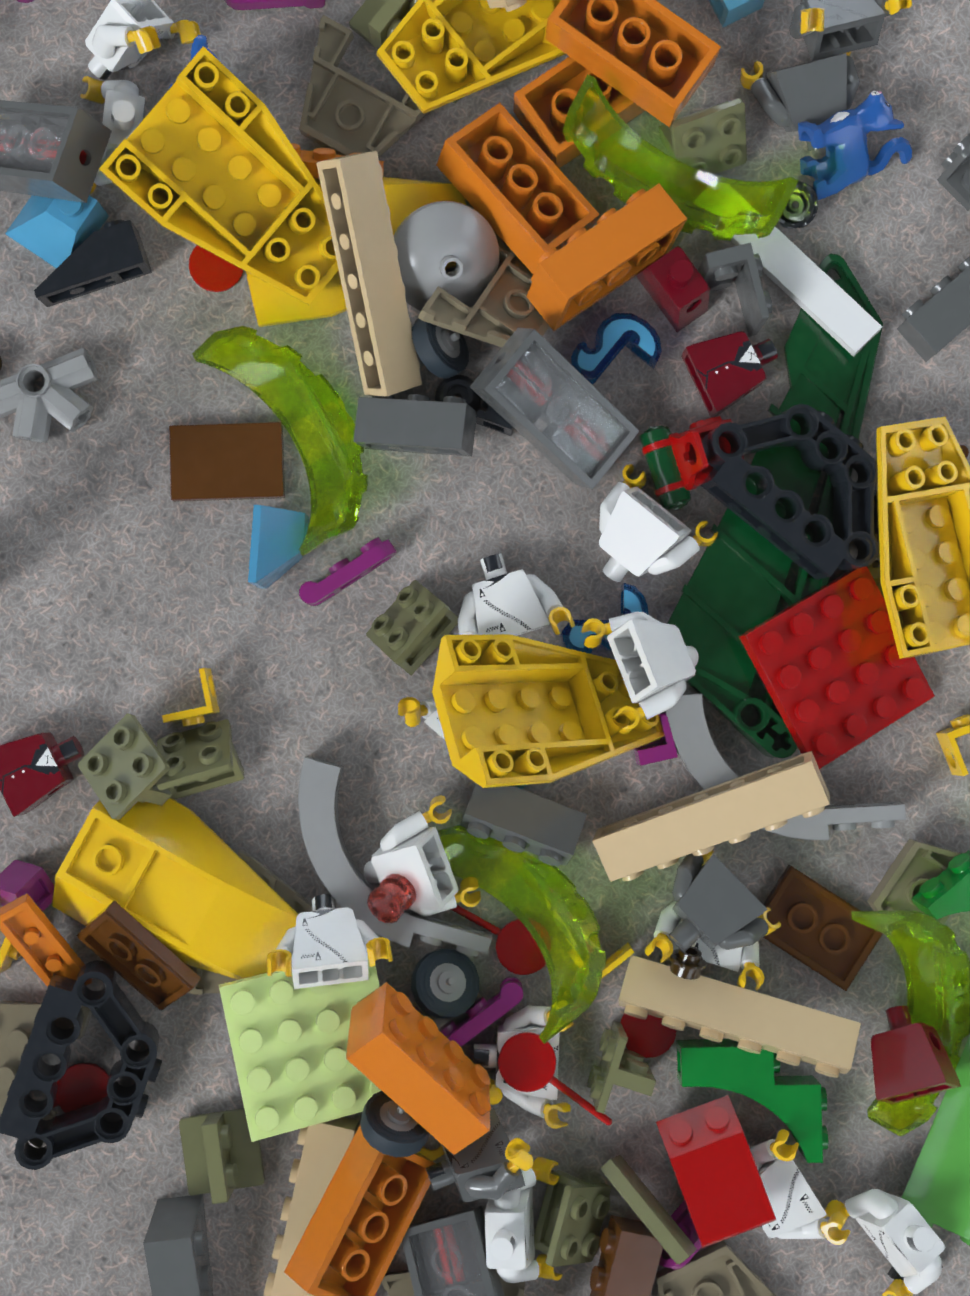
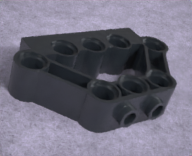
[700,404,879,580]
[0,960,162,1170]

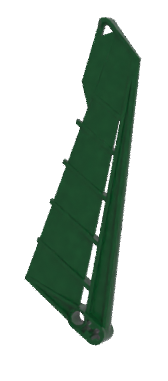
[667,254,883,758]

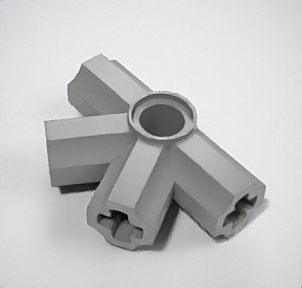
[0,348,98,443]

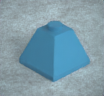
[5,195,109,268]
[248,505,315,589]

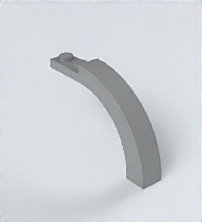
[664,694,906,840]
[298,756,492,957]

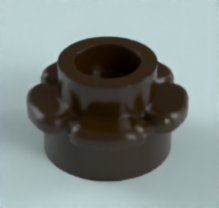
[669,946,707,980]

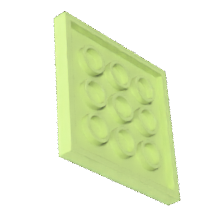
[219,955,382,1142]

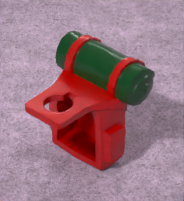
[639,416,745,510]

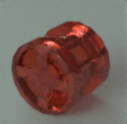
[367,874,416,924]

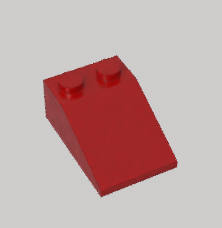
[656,1095,776,1248]

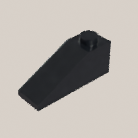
[34,220,152,307]

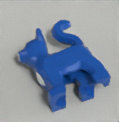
[798,91,912,200]

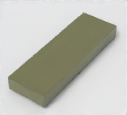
[601,1155,697,1265]

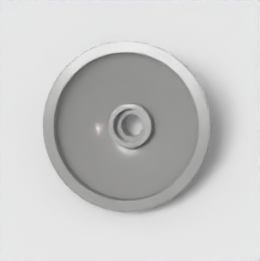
[394,201,500,311]

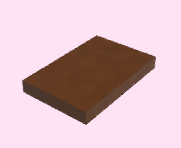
[169,422,285,502]
[763,864,886,991]
[76,901,201,1011]

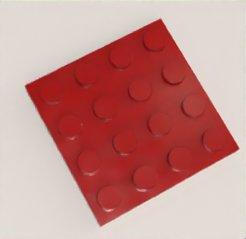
[739,566,935,769]

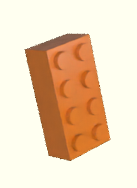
[545,0,721,128]
[513,56,645,169]
[436,103,600,274]
[526,183,687,331]
[346,982,491,1155]
[284,1125,436,1296]

